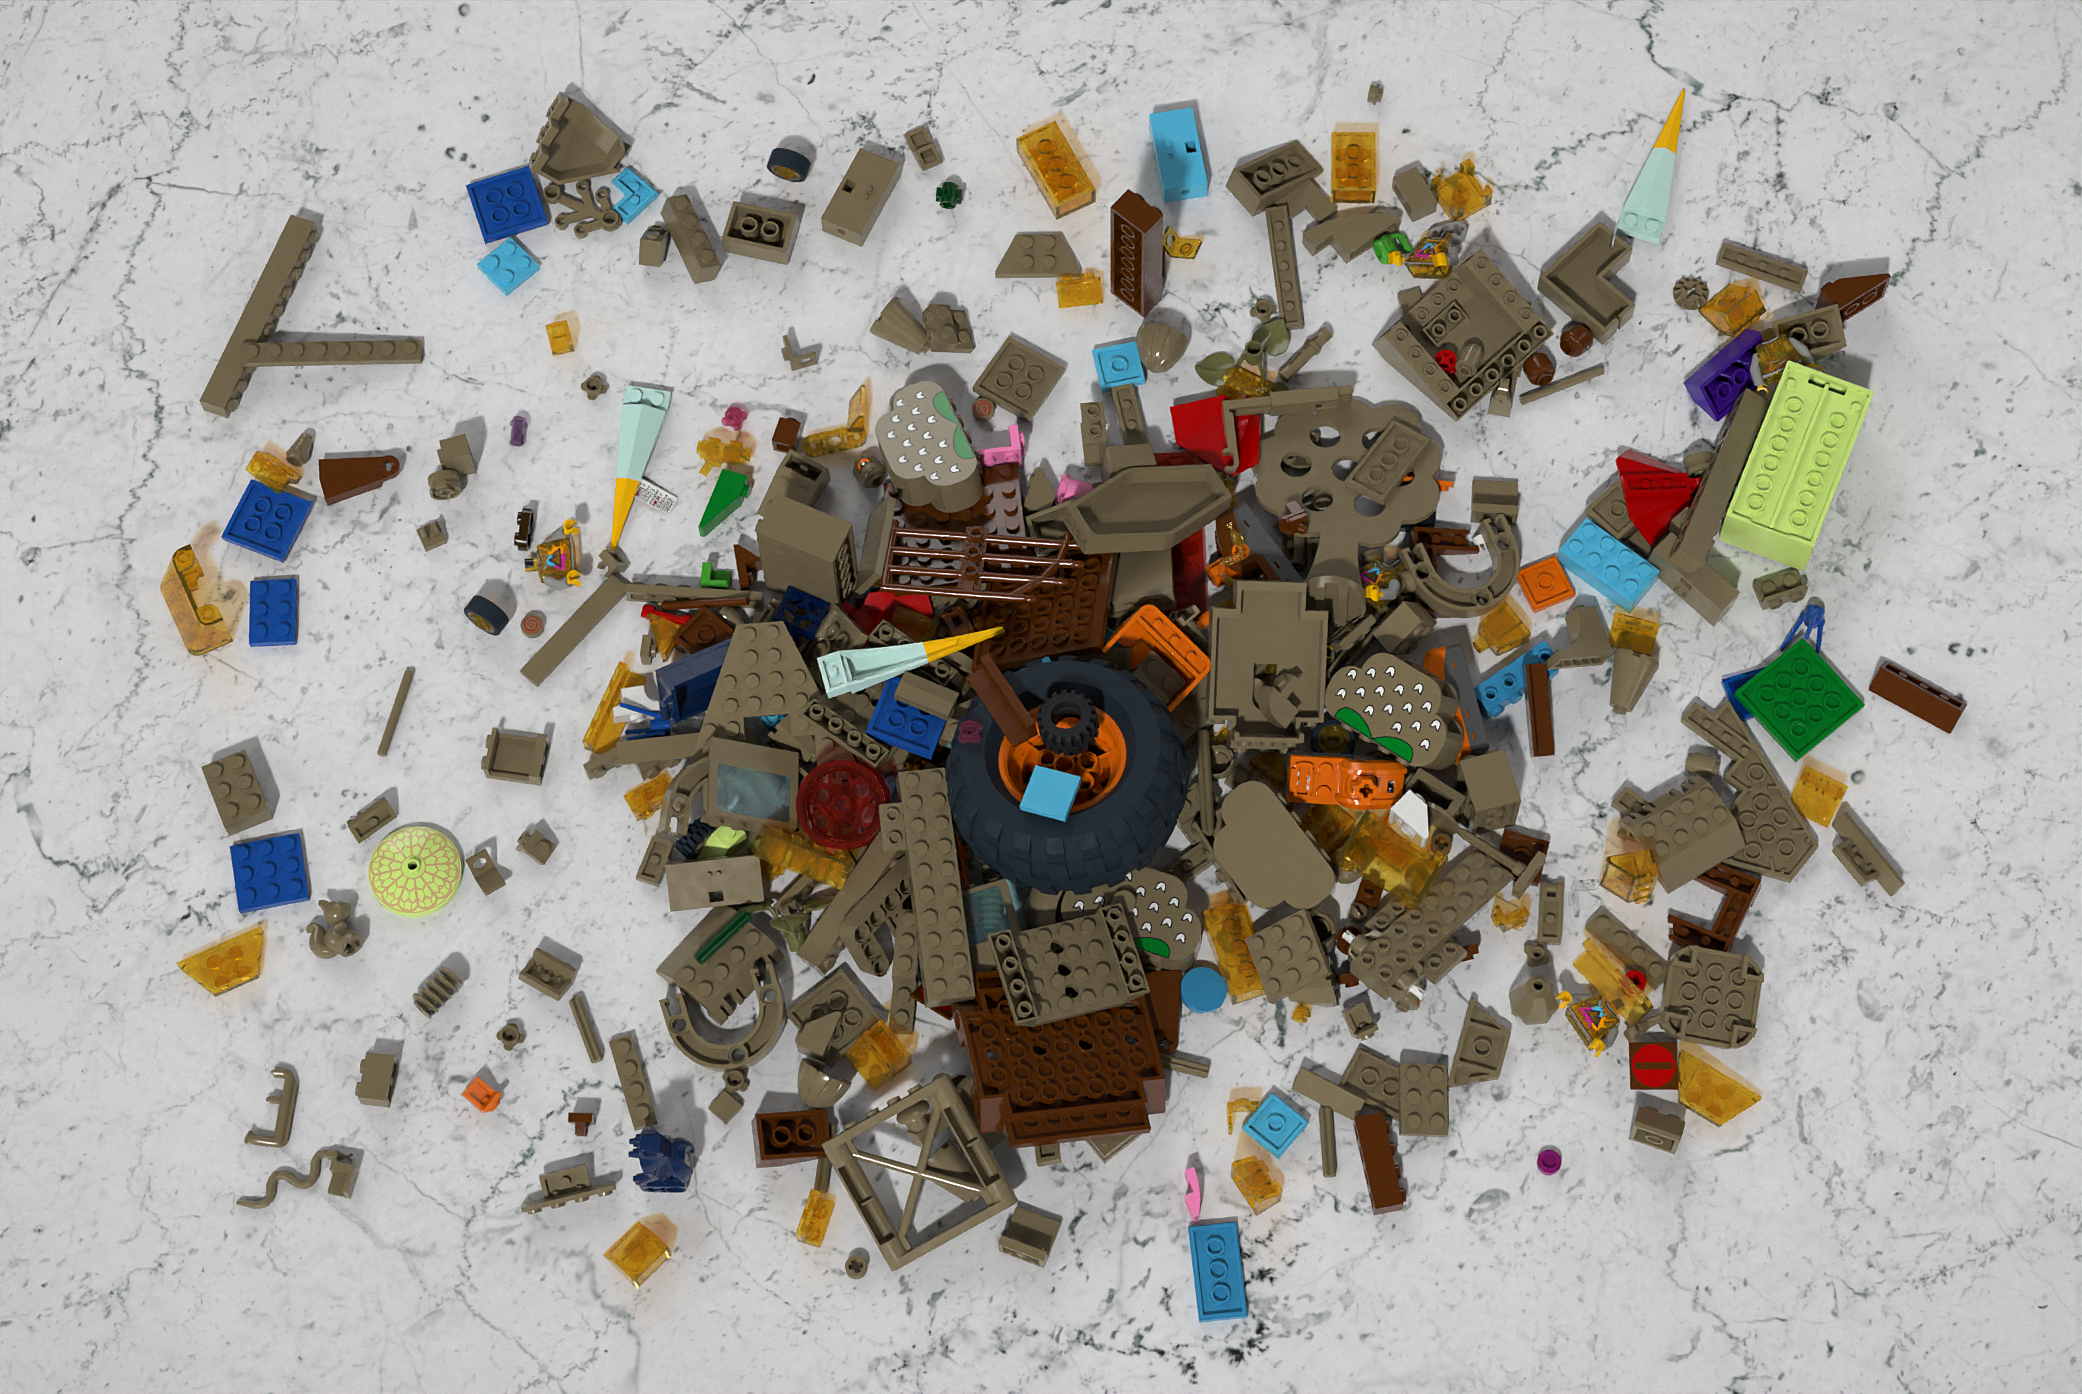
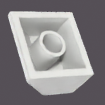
[1387,790,1429,855]

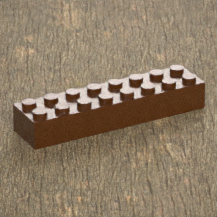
[1110,189,1163,318]

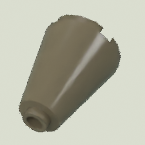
[870,297,930,355]
[1609,648,1659,715]
[926,1137,982,1203]

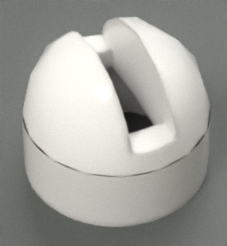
[1472,534,1486,551]

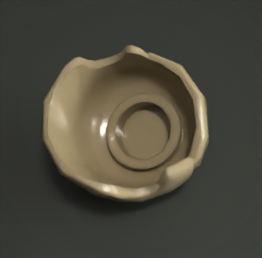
[1210,745,1236,779]

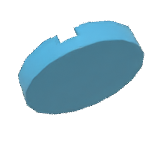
[1180,967,1227,1014]

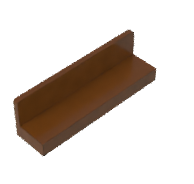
[967,654,1038,747]
[1869,660,1967,734]
[1522,663,1555,757]

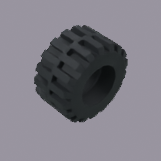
[1036,690,1099,756]

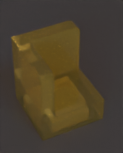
[545,320,575,356]

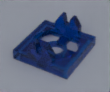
[771,586,831,642]

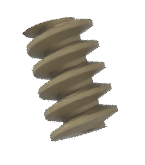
[412,966,464,1019]

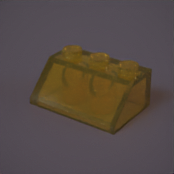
[1598,849,1659,904]

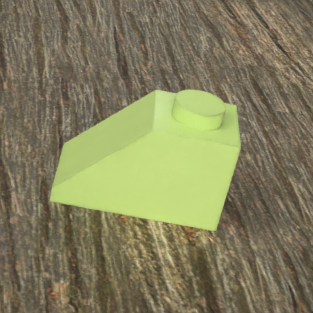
[698,826,747,858]

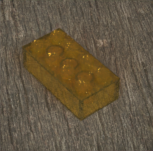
[1016,121,1096,220]

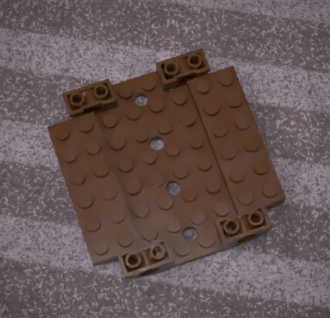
[951,965,1166,1149]

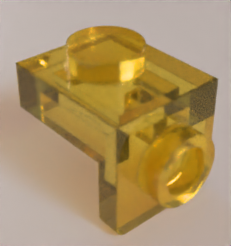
[1491,904,1530,933]

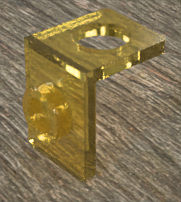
[1163,226,1202,259]
[1226,1098,1259,1135]

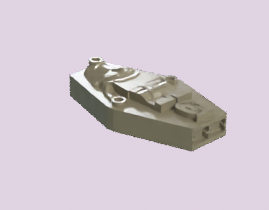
[1063,464,1232,554]

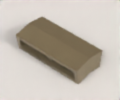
[894,671,959,721]

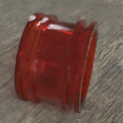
[796,760,892,850]

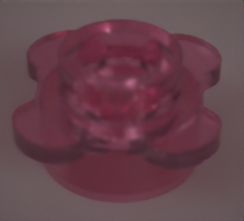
[721,406,748,431]
[957,720,982,744]

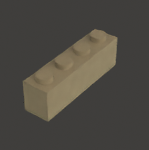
[660,194,721,284]

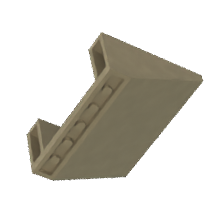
[1371,250,1554,422]

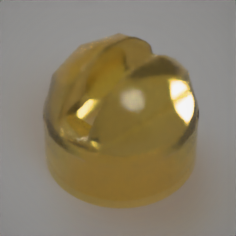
[1291,1003,1311,1024]

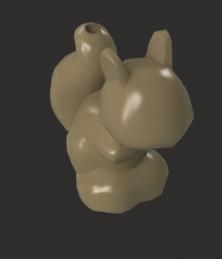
[306,900,364,959]

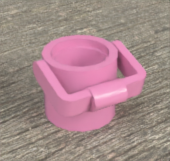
[1056,474,1093,505]

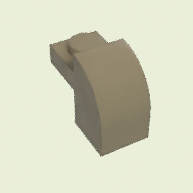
[1258,673,1300,729]

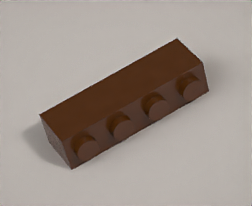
[1353,1112,1406,1215]

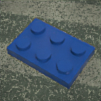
[249,579,297,647]

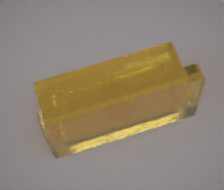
[1608,612,1660,656]

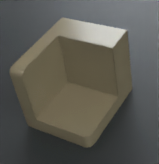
[328,1160,359,1199]

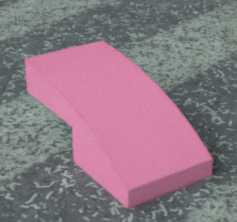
[1184,1167,1200,1223]

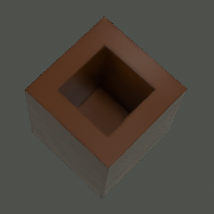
[772,417,803,453]

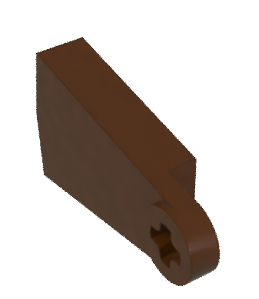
[318,455,401,506]
[1144,970,1181,1055]

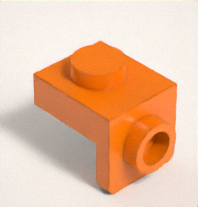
[460,1076,502,1113]

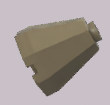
[766,714,817,764]
[1288,956,1340,1007]
[1509,975,1559,1025]

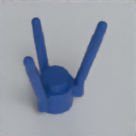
[1779,604,1825,653]
[619,702,671,741]

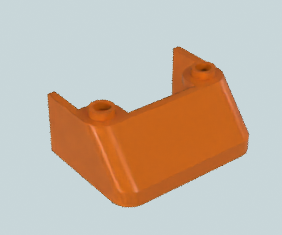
[1096,605,1211,712]

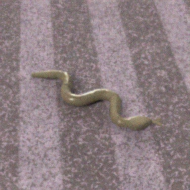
[236,1149,353,1209]

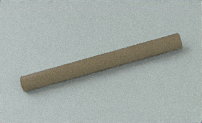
[1519,366,1604,405]
[377,670,414,757]

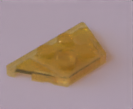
[177,926,264,997]
[1678,1049,1762,1127]

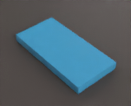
[1188,1222,1248,1323]

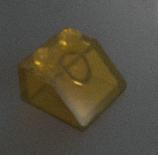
[1698,284,1767,338]
[1230,1155,1283,1216]
[603,1222,672,1289]

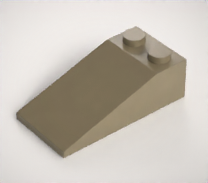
[1226,140,1324,217]

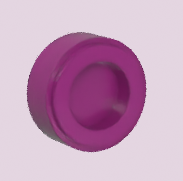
[1537,1150,1562,1175]

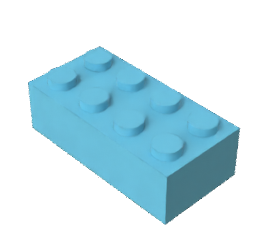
[1557,518,1660,614]

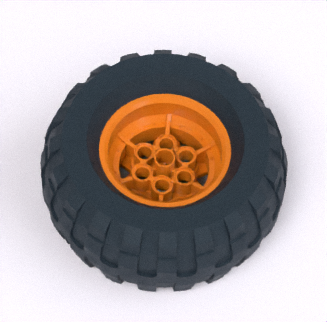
[945,655,1188,895]

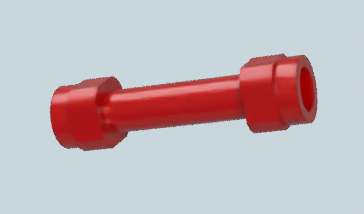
[641,604,693,627]

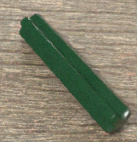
[694,910,751,965]

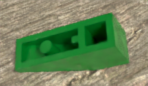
[698,468,751,537]

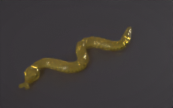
[1217,522,1245,607]

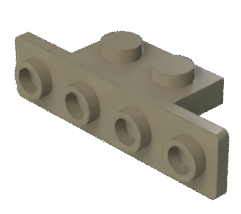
[1832,812,1905,896]
[521,1163,616,1214]

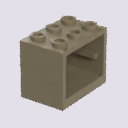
[1454,749,1521,835]

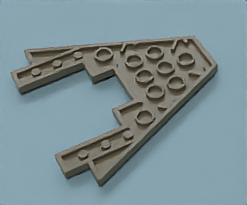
[688,621,864,813]
[1611,700,1819,883]

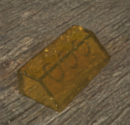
[750,825,852,890]
[1201,904,1266,1005]

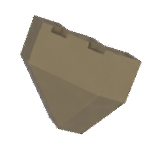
[529,92,630,185]

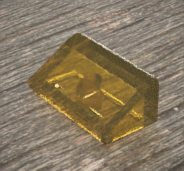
[847,385,867,432]

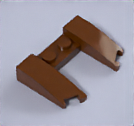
[1410,527,1480,618]
[1667,864,1761,953]

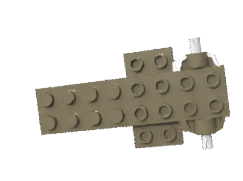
[1342,848,1513,1000]

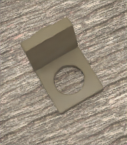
[781,335,818,371]
[465,849,506,896]

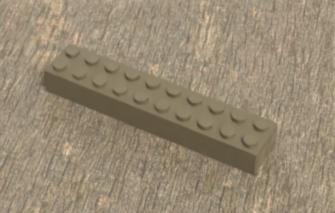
[896,768,975,1008]

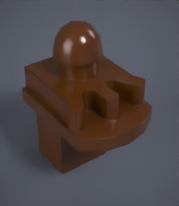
[1279,500,1308,536]

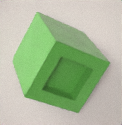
[700,562,731,589]

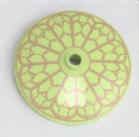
[368,826,463,917]

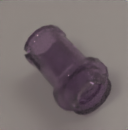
[509,416,528,447]

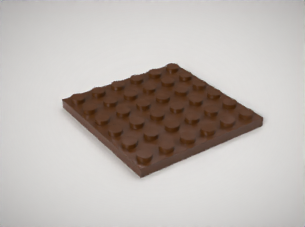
[883,462,1031,597]
[971,550,1118,673]

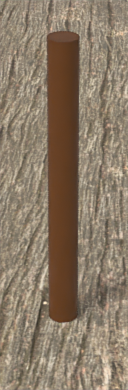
[661,596,750,611]

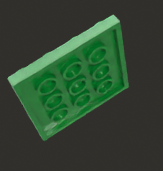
[1734,638,1865,763]

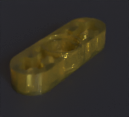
[802,425,867,458]

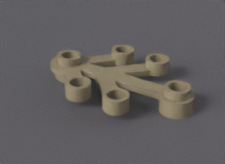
[543,180,621,239]

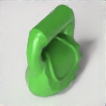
[1373,233,1413,265]

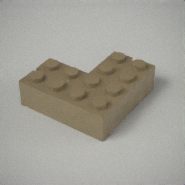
[1537,221,1635,345]

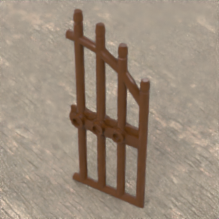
[879,519,1085,604]

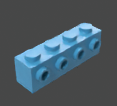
[1474,640,1559,720]

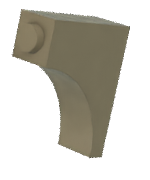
[1545,605,1614,670]

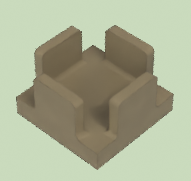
[1584,481,1638,543]

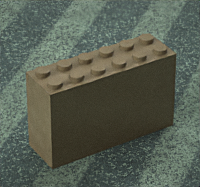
[755,493,858,613]

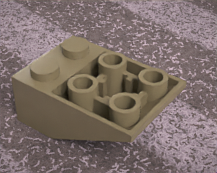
[757,449,830,517]

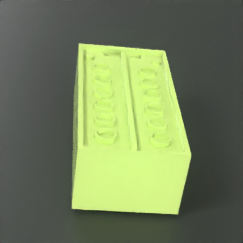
[1718,360,1875,572]

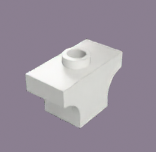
[612,685,660,724]

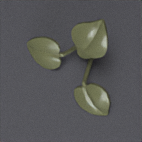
[1195,319,1289,416]
[736,895,835,952]

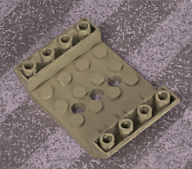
[800,619,958,769]
[987,903,1150,1027]

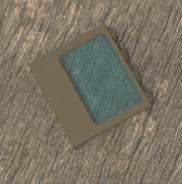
[701,737,799,838]
[961,877,1021,973]

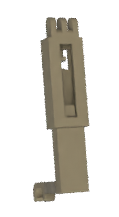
[1487,301,1531,418]
[1221,385,1353,474]

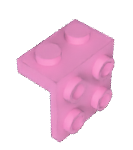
[977,425,1026,469]

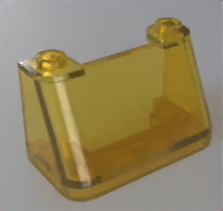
[160,544,233,656]
[1337,810,1448,909]

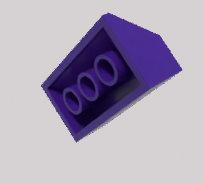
[1683,328,1780,422]

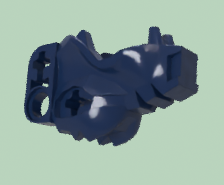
[628,1126,694,1193]

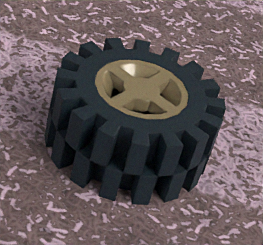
[675,817,716,859]

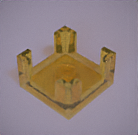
[1430,159,1493,222]

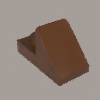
[733,544,762,591]

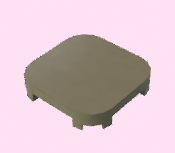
[1660,945,1764,1049]

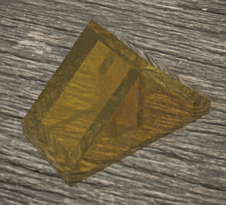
[647,613,681,663]

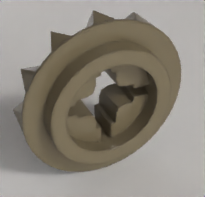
[1673,276,1709,310]

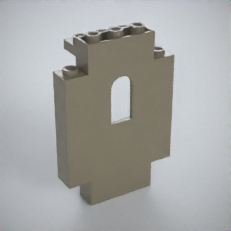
[1205,579,1328,754]

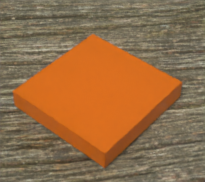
[1517,556,1576,613]

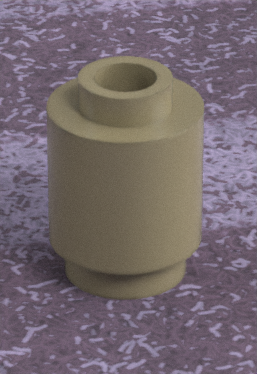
[1455,344,1483,377]
[1685,752,1721,780]

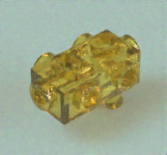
[696,437,752,477]

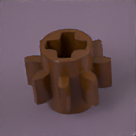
[1336,926,1363,955]

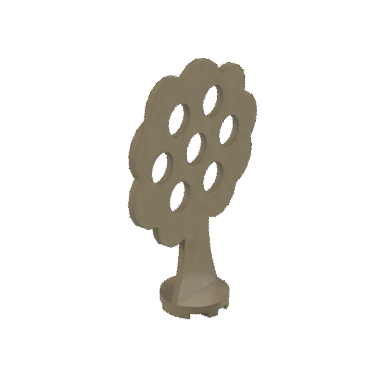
[1251,400,1442,626]

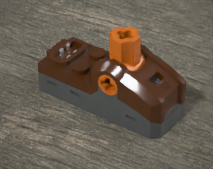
[1205,502,1304,588]

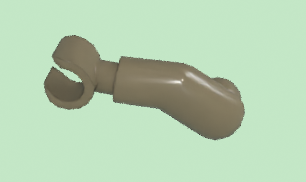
[1624,1013,1664,1042]

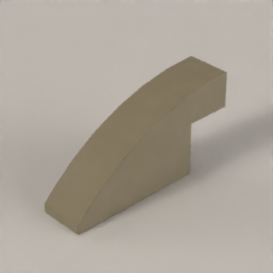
[1302,213,1400,264]

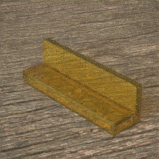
[583,661,646,755]
[1573,937,1654,1026]

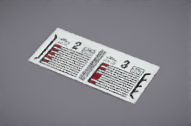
[635,478,678,515]

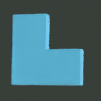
[612,167,659,225]

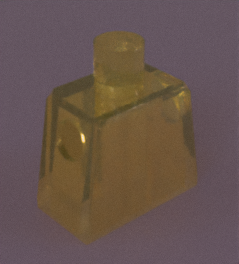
[1473,600,1531,656]

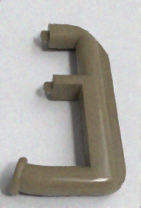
[244,1067,297,1148]

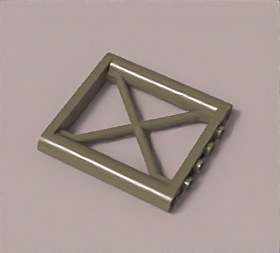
[821,1074,1019,1272]

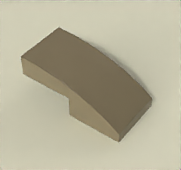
[904,126,943,171]

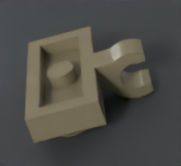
[636,836,675,887]

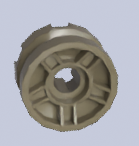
[1683,451,1713,478]
[427,470,462,500]

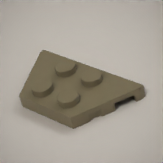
[995,234,1080,278]
[1447,1000,1511,1088]

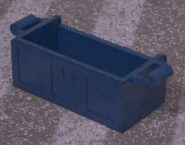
[655,638,732,723]

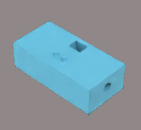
[1149,108,1208,203]

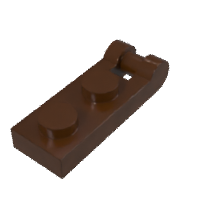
[939,605,976,660]

